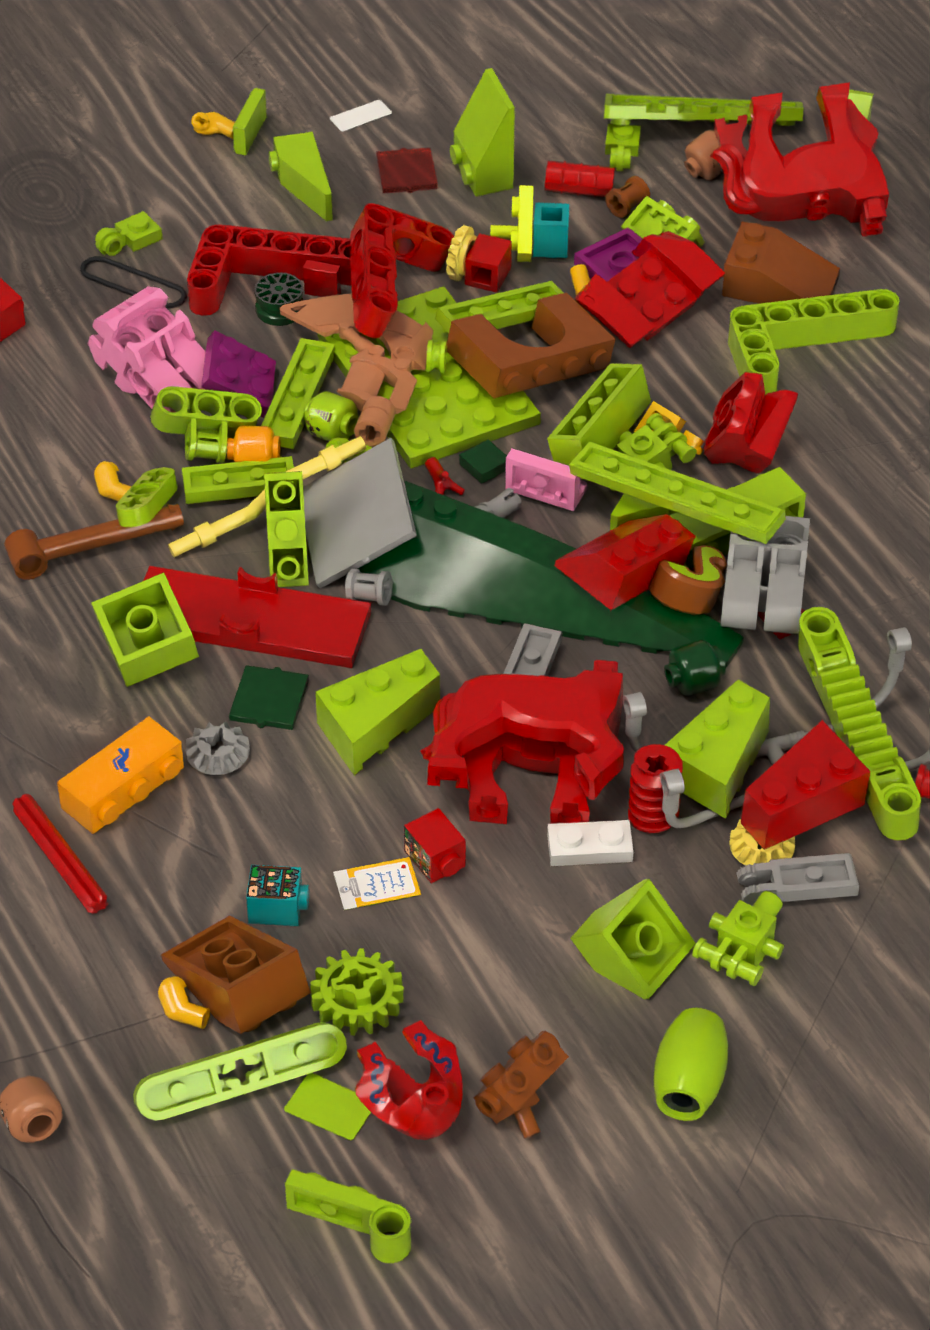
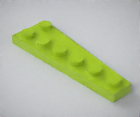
[604,94,804,126]

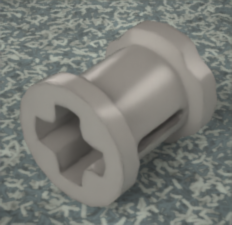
[345,568,393,606]

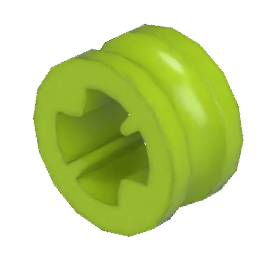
[426,340,447,373]

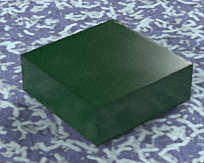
[459,439,507,484]

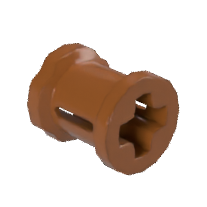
[605,176,651,218]

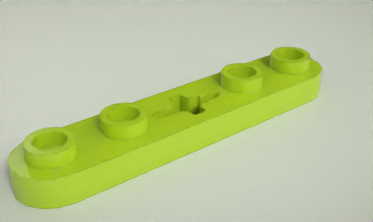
[133,1022,347,1121]

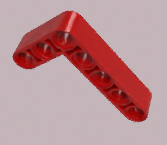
[187,224,351,316]

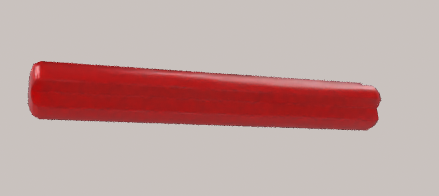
[12,794,108,914]

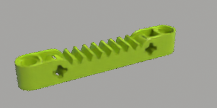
[798,607,921,841]

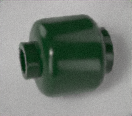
[664,640,726,696]

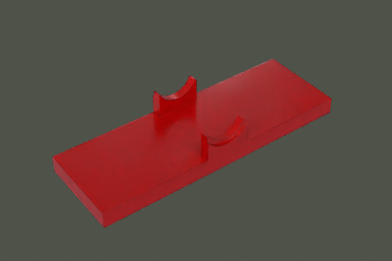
[143,566,371,668]

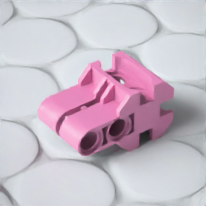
[88,286,206,412]

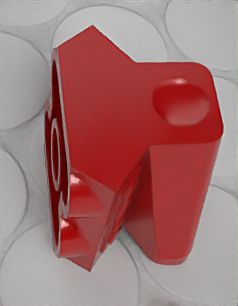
[703,372,798,473]

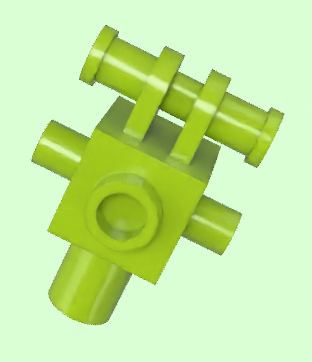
[610,413,697,491]
[692,891,784,986]

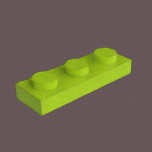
[182,456,294,504]

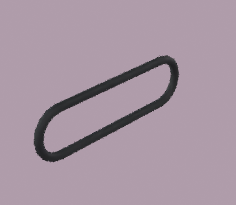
[80,256,187,308]

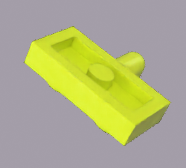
[490,186,533,262]

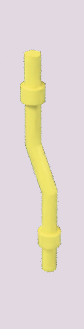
[168,436,367,557]

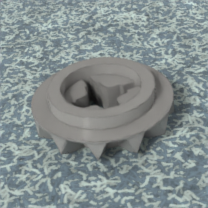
[185,721,250,775]

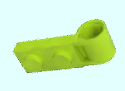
[285,1169,411,1263]

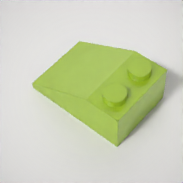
[450,68,515,197]

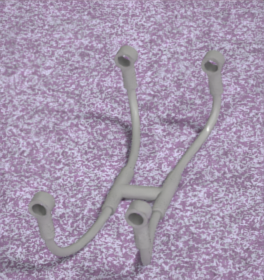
[623,627,930,828]

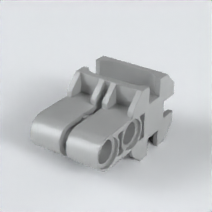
[721,516,810,634]

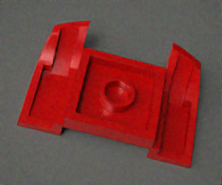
[574,231,725,348]

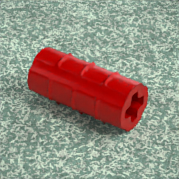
[545,160,615,198]

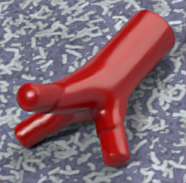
[425,457,465,495]

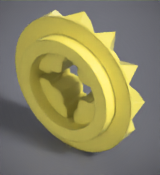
[446,225,476,281]
[729,819,795,865]

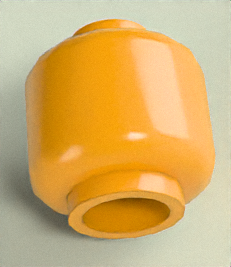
[227,425,281,462]

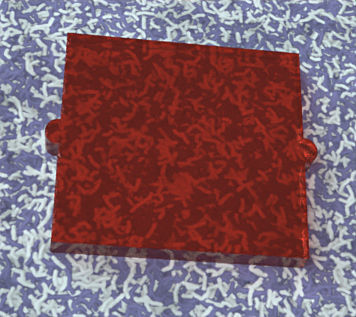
[376,147,438,193]

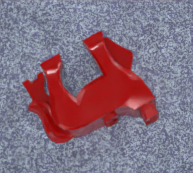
[710,82,889,236]
[420,660,624,824]

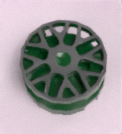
[254,273,303,326]

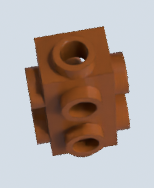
[473,1031,569,1139]

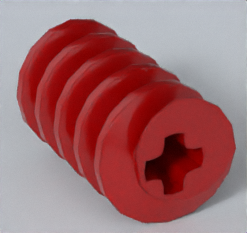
[628,744,683,833]

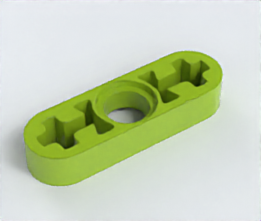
[116,467,178,527]

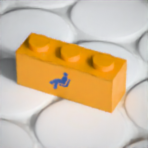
[57,716,184,834]

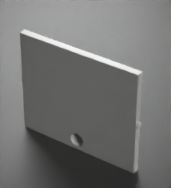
[303,438,417,589]

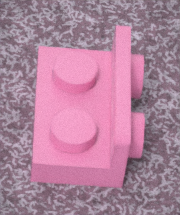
[505,449,587,511]

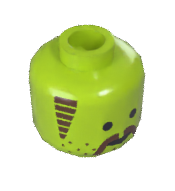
[304,391,359,441]

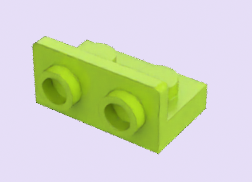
[621,196,705,248]

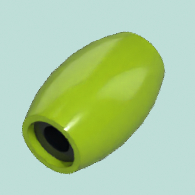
[653,1008,728,1121]

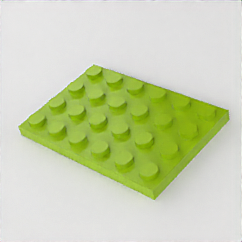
[318,286,541,469]

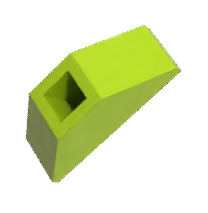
[264,471,309,587]

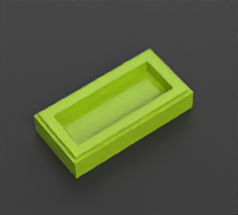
[232,88,267,155]

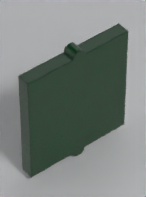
[229,665,309,730]

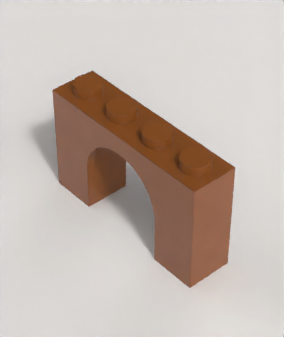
[447,292,616,398]

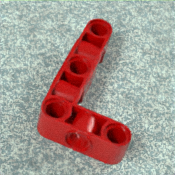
[350,203,454,338]

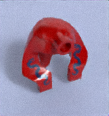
[355,1020,463,1140]

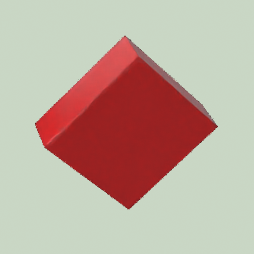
[303,260,341,297]

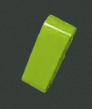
[150,386,262,464]

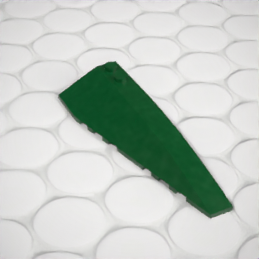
[357,481,744,667]

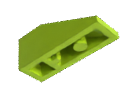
[268,132,333,221]

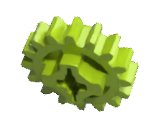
[310,948,404,1036]

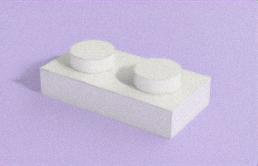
[547,820,633,866]

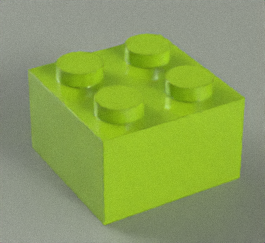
[91,573,199,687]

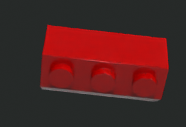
[554,514,695,610]

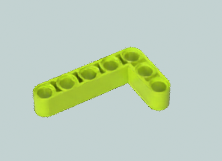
[728,289,900,394]

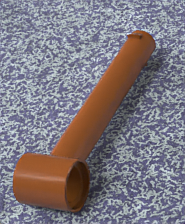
[4,504,184,580]

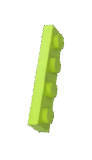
[435,281,563,333]
[261,338,335,449]

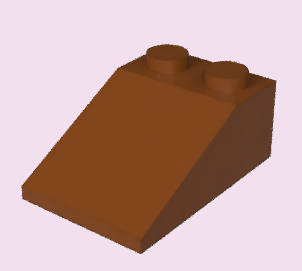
[722,221,840,304]
[161,915,311,1034]

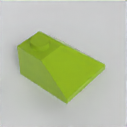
[570,879,696,999]

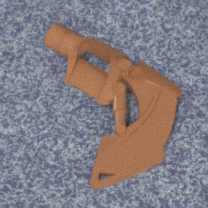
[280,294,433,446]

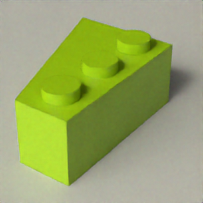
[315,649,440,776]
[665,680,770,819]

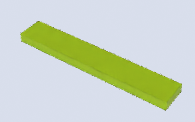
[569,441,786,544]

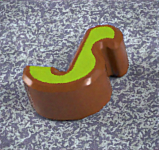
[649,545,727,615]

